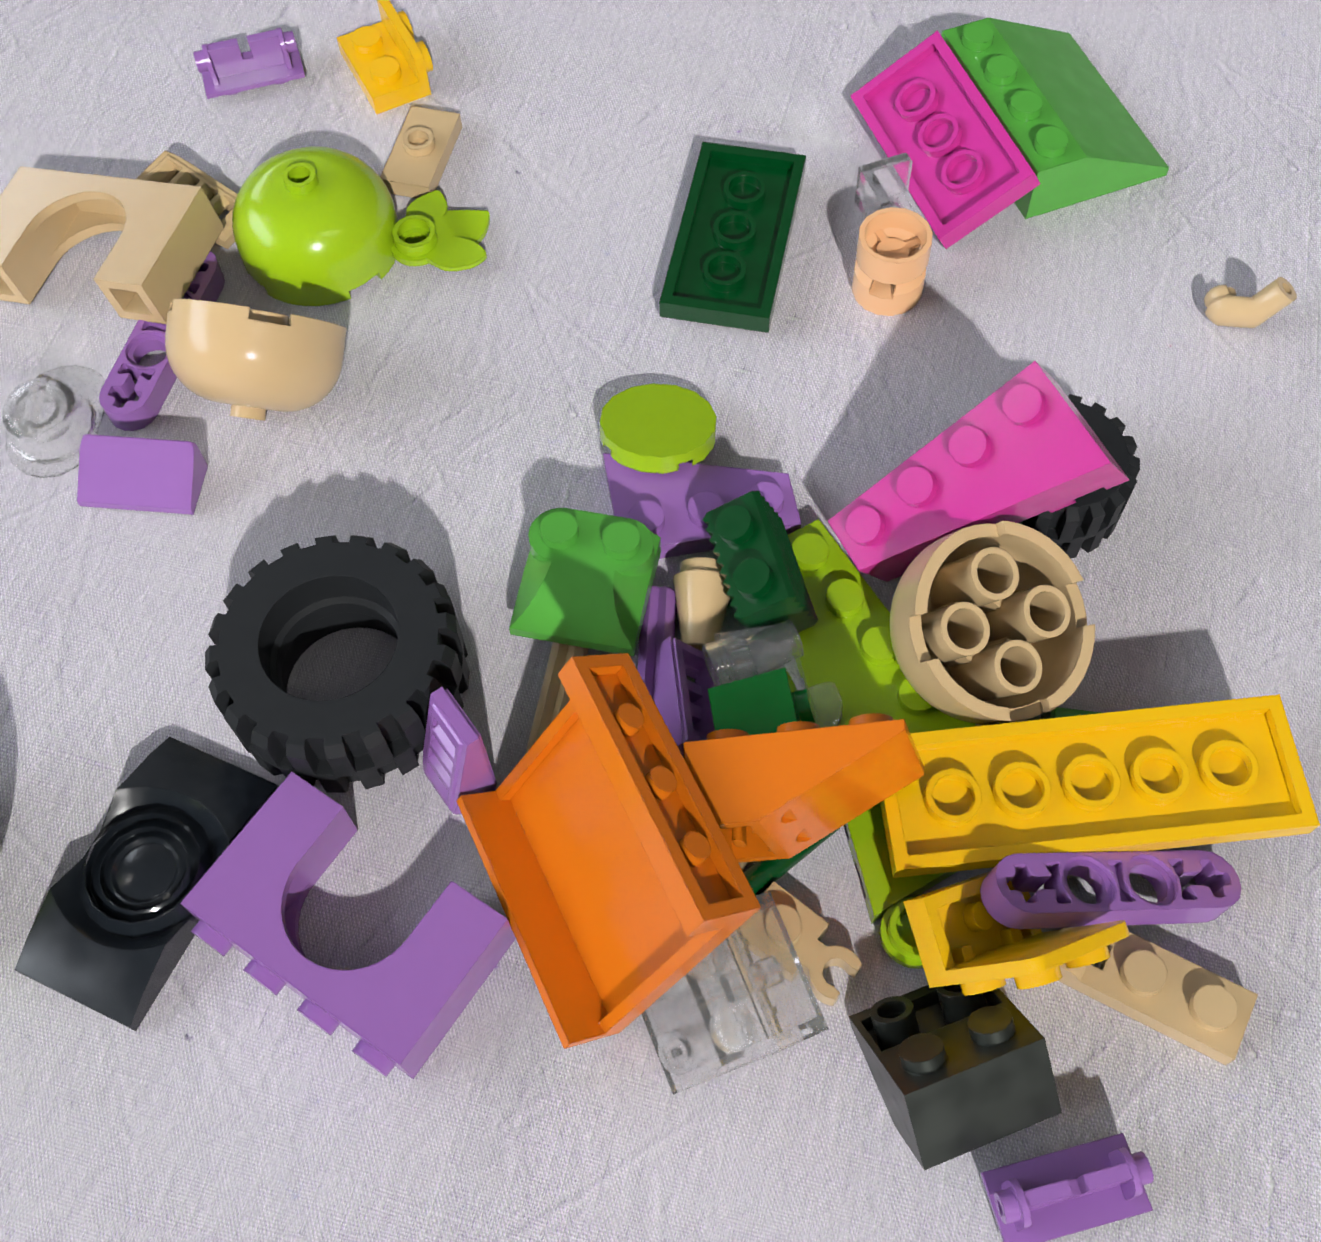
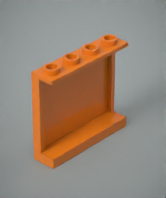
[456,653,762,1049]

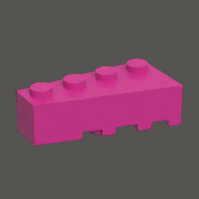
[828,361,1129,582]

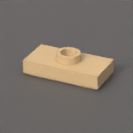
[380,106,462,198]

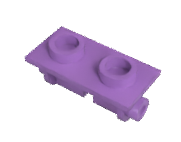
[193,27,305,99]
[980,1133,1154,1242]

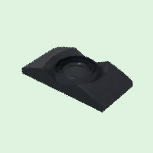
[15,737,279,1032]

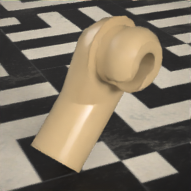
[1204,277,1297,328]

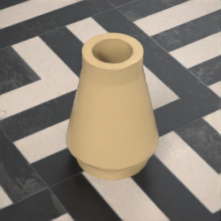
[673,557,730,654]

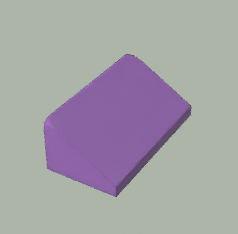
[77,434,208,515]

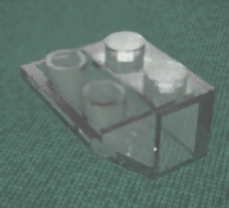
[641,891,829,1095]

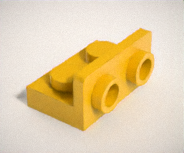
[337,0,433,115]

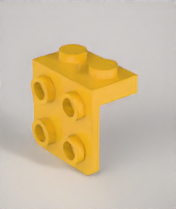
[903,871,1130,996]

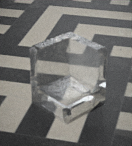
[853,153,926,225]

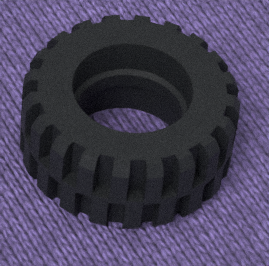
[205,535,470,793]

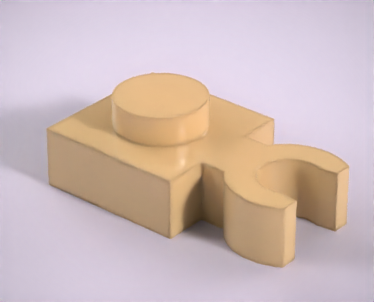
[731,881,862,1006]

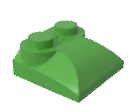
[509,508,661,656]

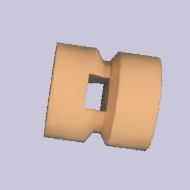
[852,207,933,316]

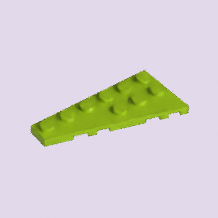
[788,519,976,924]

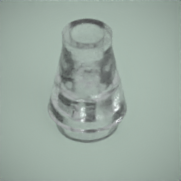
[702,620,804,686]

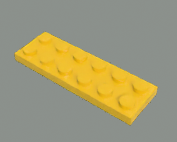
[880,694,1320,878]

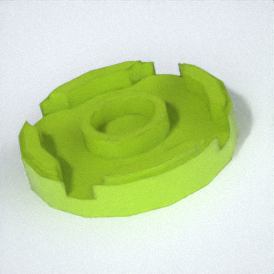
[600,383,717,474]

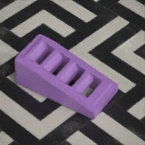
[655,636,720,758]
[423,687,498,814]

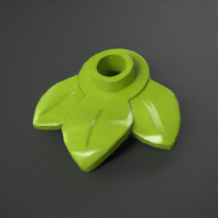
[391,190,490,271]

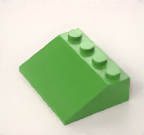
[941,17,1169,219]

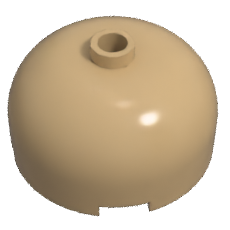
[165,299,347,421]
[890,521,1095,725]

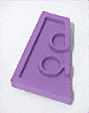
[603,453,801,559]

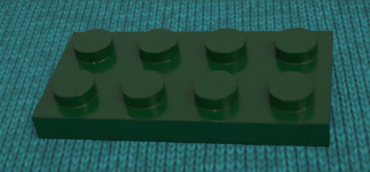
[659,142,806,333]

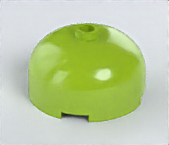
[232,146,398,306]

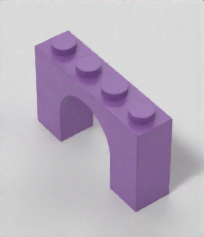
[180,772,516,1079]

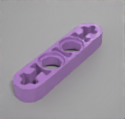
[99,251,225,431]
[980,850,1242,929]

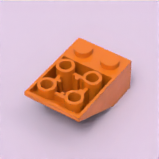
[684,713,925,863]

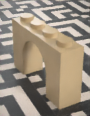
[0,166,224,324]

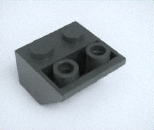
[849,984,1062,1171]

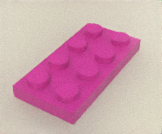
[850,30,1040,249]

